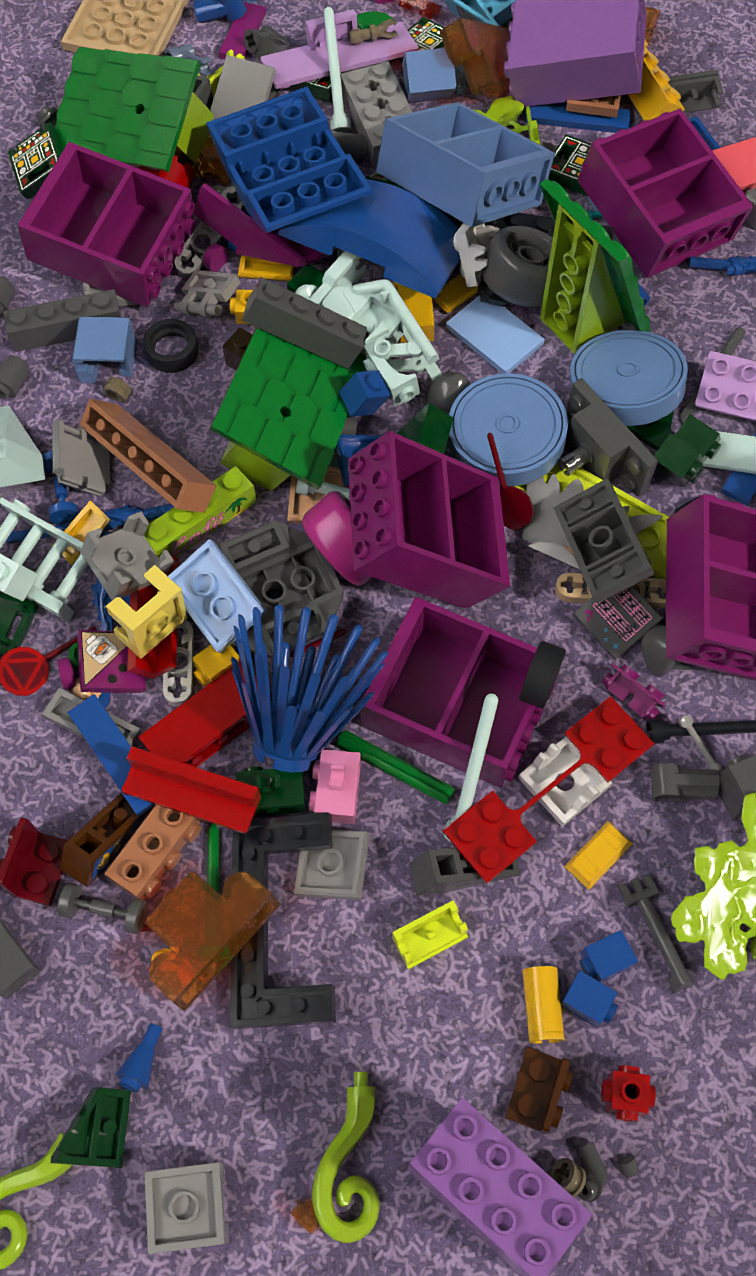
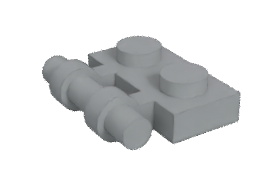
[174,270,240,318]

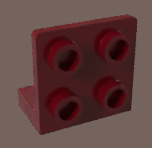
[0,817,68,907]

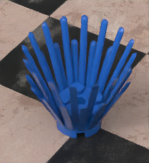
[231,605,388,773]

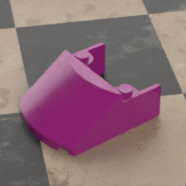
[194,183,327,267]

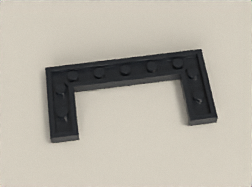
[230,812,336,1029]

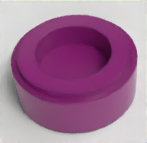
[203,243,228,272]
[57,657,76,690]

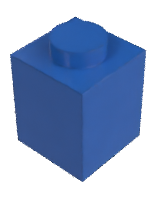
[339,370,391,417]
[579,930,639,983]
[561,970,618,1028]

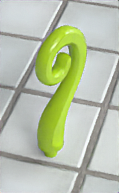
[312,1072,380,1244]
[0,1132,72,1270]

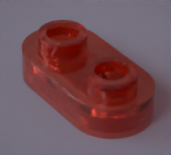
[398,0,442,20]

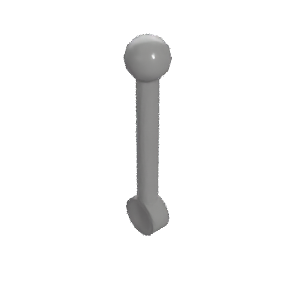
[679,715,722,774]

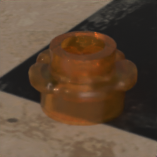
[290,1198,320,1235]

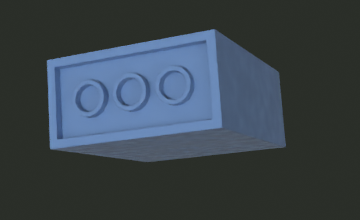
[376,102,555,227]

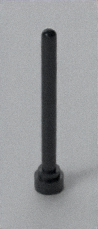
[646,718,756,744]

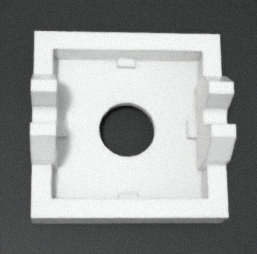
[454,223,500,287]
[518,737,612,827]

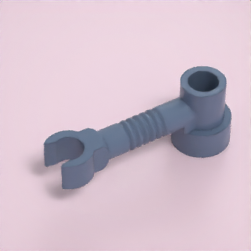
[165,44,215,77]

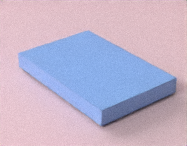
[446,295,545,374]
[168,539,267,653]

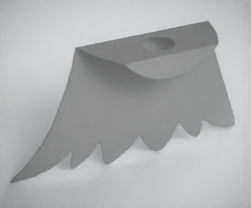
[521,474,663,570]

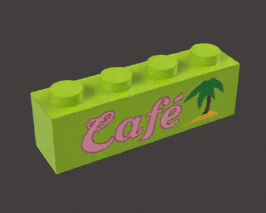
[144,466,257,558]

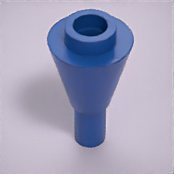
[115,1023,162,1093]

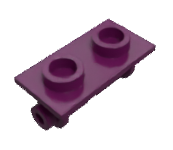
[602,664,667,720]

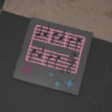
[573,586,662,660]

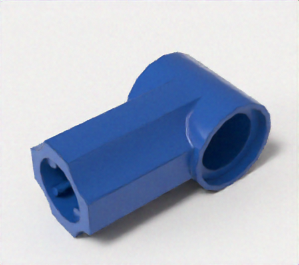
[193,0,246,23]

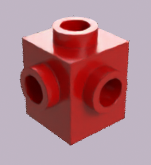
[601,1065,656,1122]

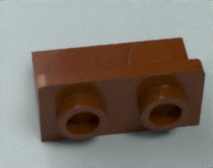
[504,1047,574,1134]

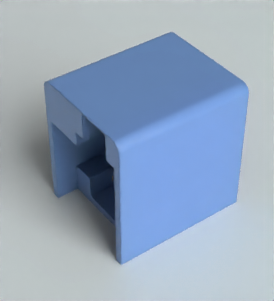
[401,47,456,103]
[72,317,137,383]

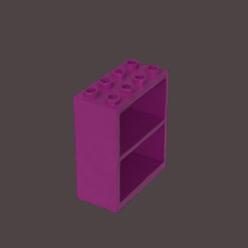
[577,108,753,278]
[17,142,196,308]
[348,431,510,608]
[666,494,756,680]
[360,596,560,789]

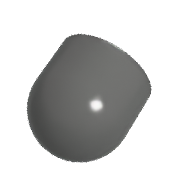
[617,1154,638,1177]

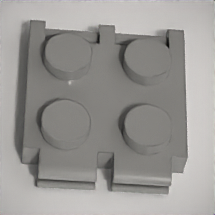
[52,419,110,496]

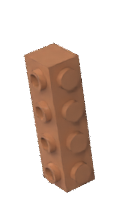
[104,805,203,900]

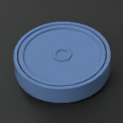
[570,330,688,426]
[448,373,568,486]

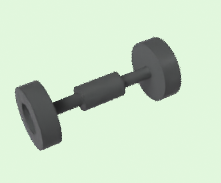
[58,883,148,935]

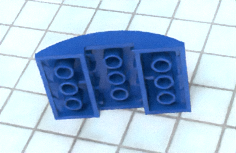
[206,87,373,233]
[278,179,461,299]

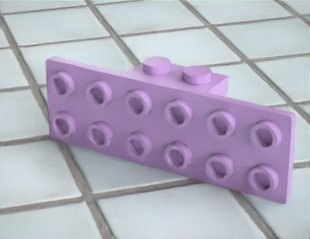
[261,9,418,89]
[695,351,756,422]

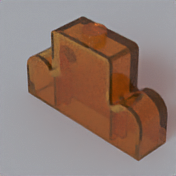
[440,18,511,99]
[145,872,281,1011]

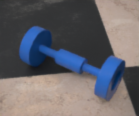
[42,450,79,525]

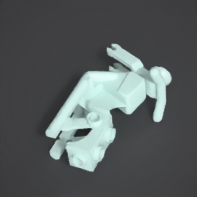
[295,251,442,407]

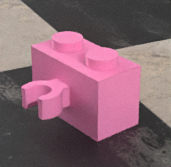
[309,750,361,824]

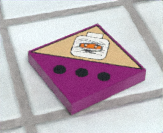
[77,630,146,693]

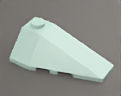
[0,406,45,488]

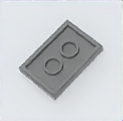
[209,55,276,134]

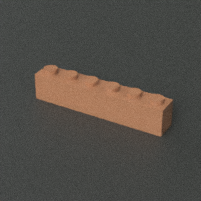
[79,398,217,513]

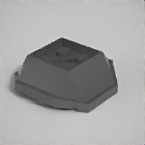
[218,520,344,658]

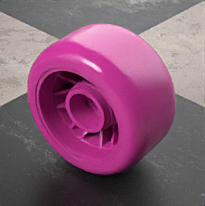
[302,491,373,585]

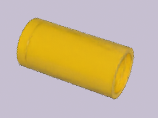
[522,966,565,1044]

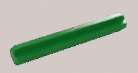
[337,730,454,804]

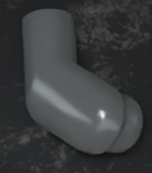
[576,1141,608,1202]

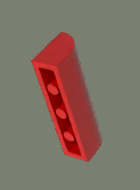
[138,661,272,767]

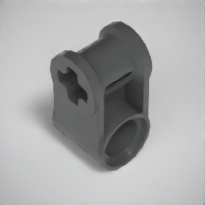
[243,25,290,60]

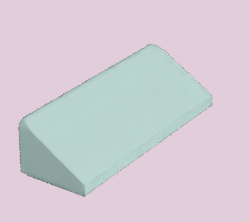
[702,431,756,474]

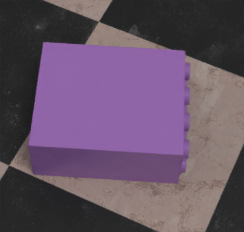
[504,0,647,107]
[408,1097,593,1276]

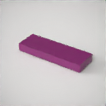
[218,2,267,60]

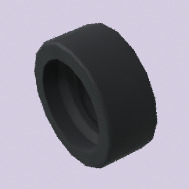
[143,319,198,373]
[519,641,566,709]

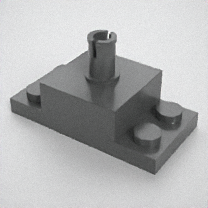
[558,378,658,496]
[553,478,655,604]

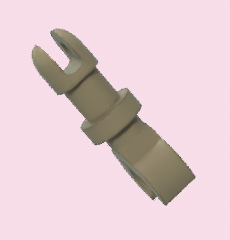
[348,19,398,44]

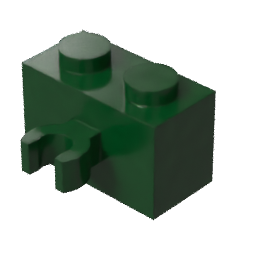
[236,766,306,818]

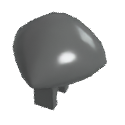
[425,370,470,413]
[642,625,691,678]

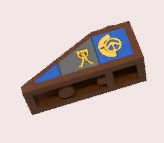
[60,792,151,887]

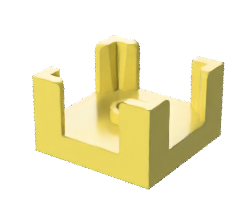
[106,565,188,659]

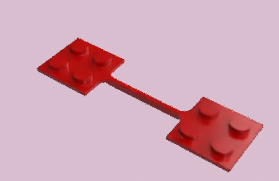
[442,696,655,884]

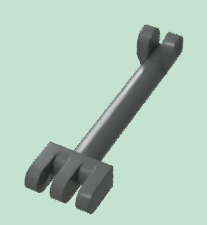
[617,874,694,994]

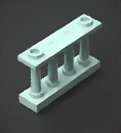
[0,497,88,622]

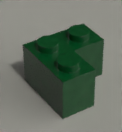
[654,414,722,487]

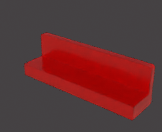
[127,556,179,679]
[122,746,261,834]

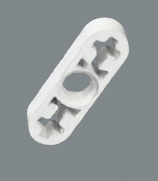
[163,620,194,707]

